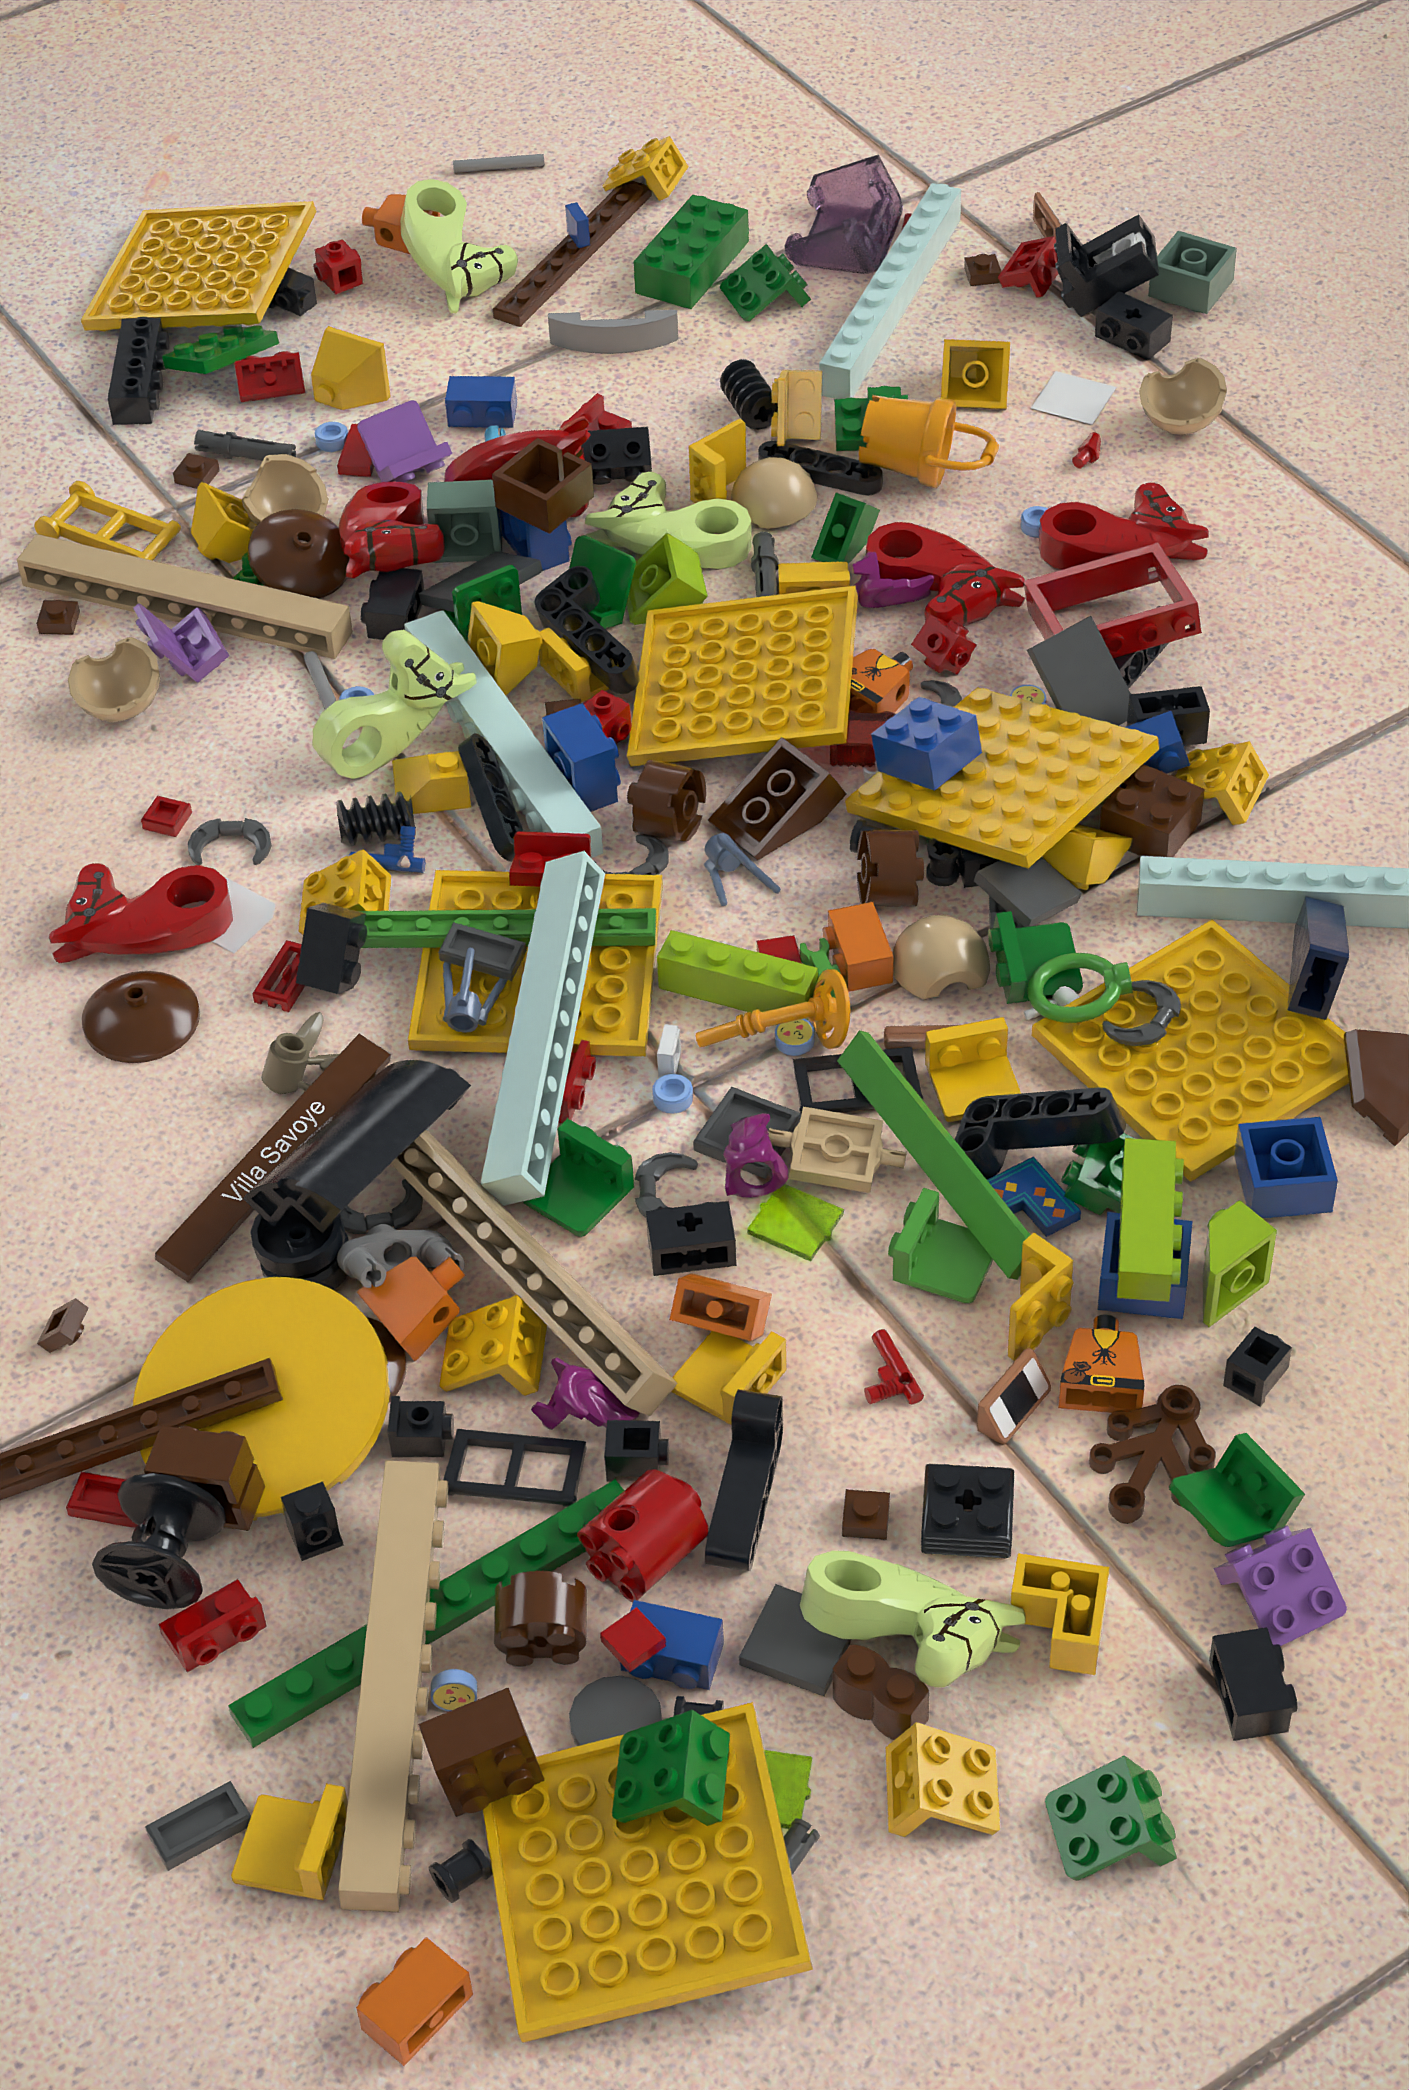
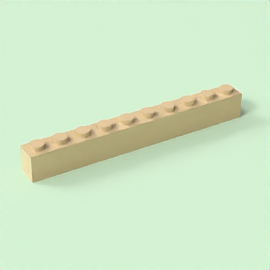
[17,534,353,659]
[391,1130,678,1416]
[338,1460,448,1912]

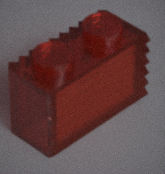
[830,711,896,768]

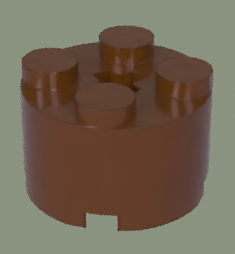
[627,760,706,842]
[857,830,924,906]
[494,1571,587,1667]

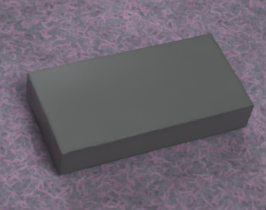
[438,922,527,981]
[145,1781,251,1871]

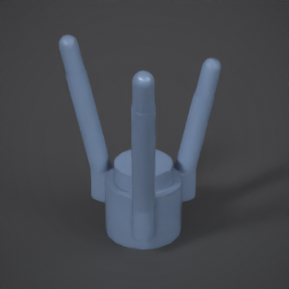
[704,833,781,906]
[443,947,508,1033]

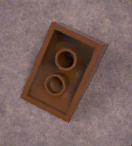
[708,737,847,861]

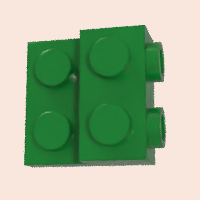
[834,386,908,451]
[1061,1133,1135,1215]

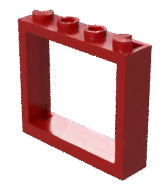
[1024,543,1202,658]

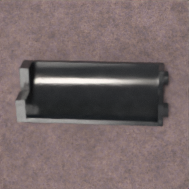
[243,1060,471,1233]

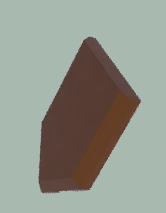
[1343,1029,1409,1146]

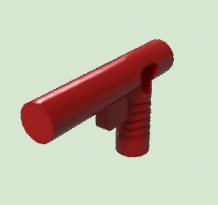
[864,1329,924,1405]

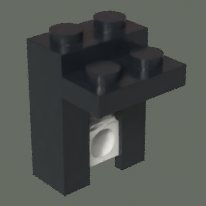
[1054,214,1159,317]

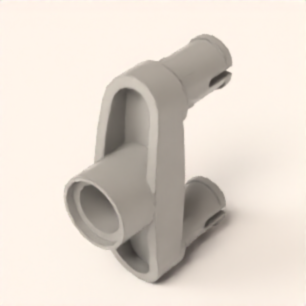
[337,1224,465,1288]

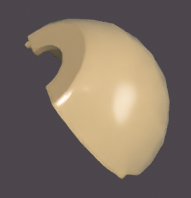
[1139,358,1227,435]
[242,454,329,525]
[731,457,818,530]
[68,637,160,722]
[892,915,990,1000]

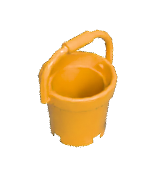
[859,395,999,488]

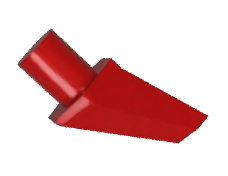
[1072,432,1101,469]

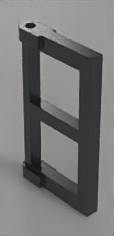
[793,1047,923,1113]
[443,1429,587,1507]

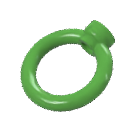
[1027,953,1133,1023]

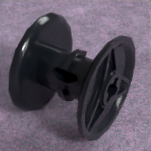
[92,1473,227,1610]

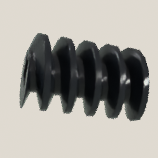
[720,359,778,430]
[336,791,416,846]

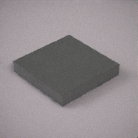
[974,857,1082,927]
[693,1086,802,1179]
[739,1584,852,1697]

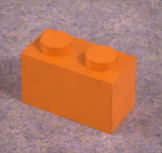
[822,902,894,992]
[669,1273,772,1341]
[356,1937,473,2066]

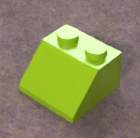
[627,533,708,625]
[1203,1200,1277,1327]

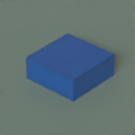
[565,202,590,248]

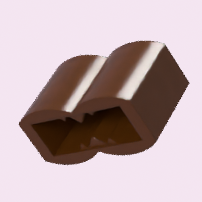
[832,1644,929,1740]

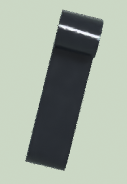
[534,566,640,694]
[955,1087,1126,1180]
[705,1389,783,1571]

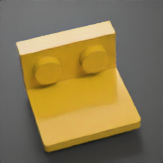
[602,136,689,201]
[771,370,822,446]
[688,419,746,503]
[778,562,850,595]
[539,627,609,703]
[1175,741,1269,825]
[298,849,391,935]
[925,1017,1021,1122]
[1008,1233,1074,1361]
[439,1295,547,1396]
[671,1331,787,1425]
[885,1722,1000,1837]
[231,1783,348,1900]

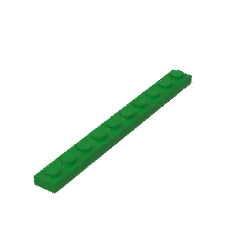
[228,1479,625,1748]

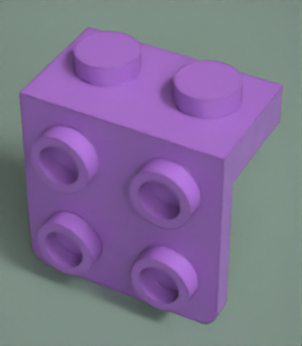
[357,400,453,483]
[133,603,229,683]
[1213,1525,1347,1646]

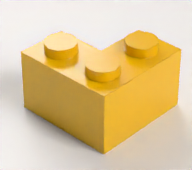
[1011,1553,1110,1675]

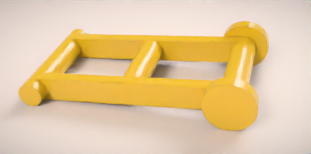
[34,481,181,561]

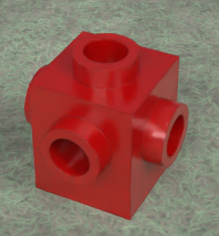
[313,239,363,295]
[911,615,977,675]
[583,690,632,744]

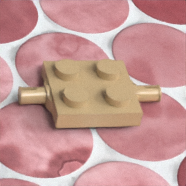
[768,1107,907,1193]

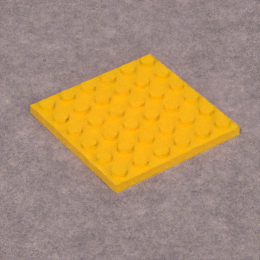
[81,201,317,331]
[627,586,858,767]
[845,687,1159,869]
[408,870,663,1057]
[1031,919,1349,1182]
[483,1702,813,2043]

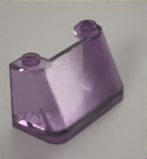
[784,154,903,274]

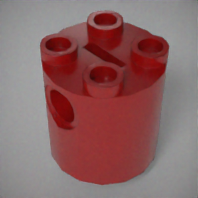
[577,1469,708,1603]

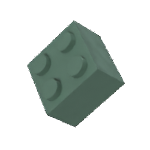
[1148,231,1237,314]
[427,480,502,563]

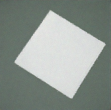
[1031,371,1117,425]
[192,877,276,953]

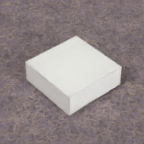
[657,1024,681,1078]

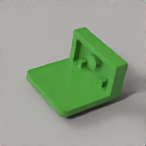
[888,1188,993,1303]

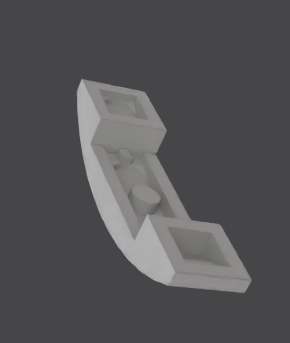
[548,310,678,354]

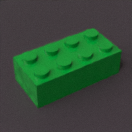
[633,194,749,309]

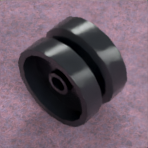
[250,1206,349,1290]

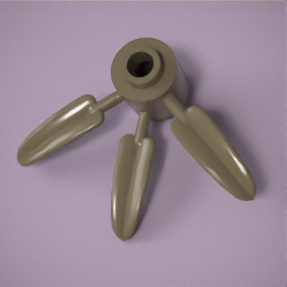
[261,1012,339,1094]

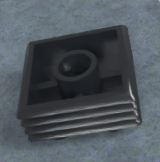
[921,1463,1014,1558]

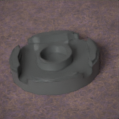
[569,1676,662,1746]

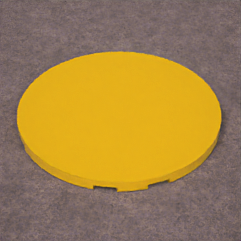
[133,1277,390,1521]

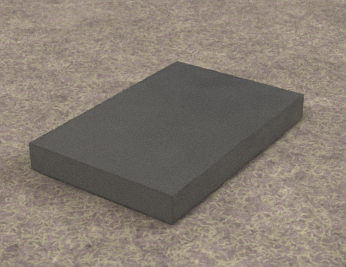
[419,551,543,612]
[1027,616,1131,726]

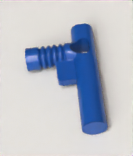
[349,826,426,873]

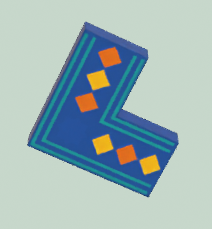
[987,1156,1081,1237]

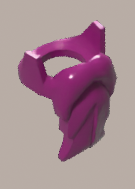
[852,552,934,608]
[723,1113,788,1198]
[531,1357,640,1430]

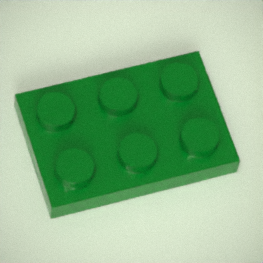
[162,324,279,374]

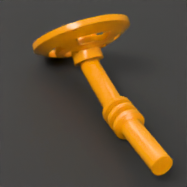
[695,969,850,1049]

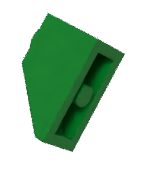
[811,492,880,564]

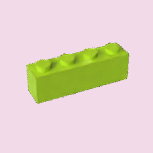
[657,930,818,1020]
[1117,1138,1184,1302]

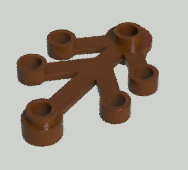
[1089,1385,1216,1524]

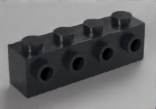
[107,317,169,425]
[582,426,652,485]

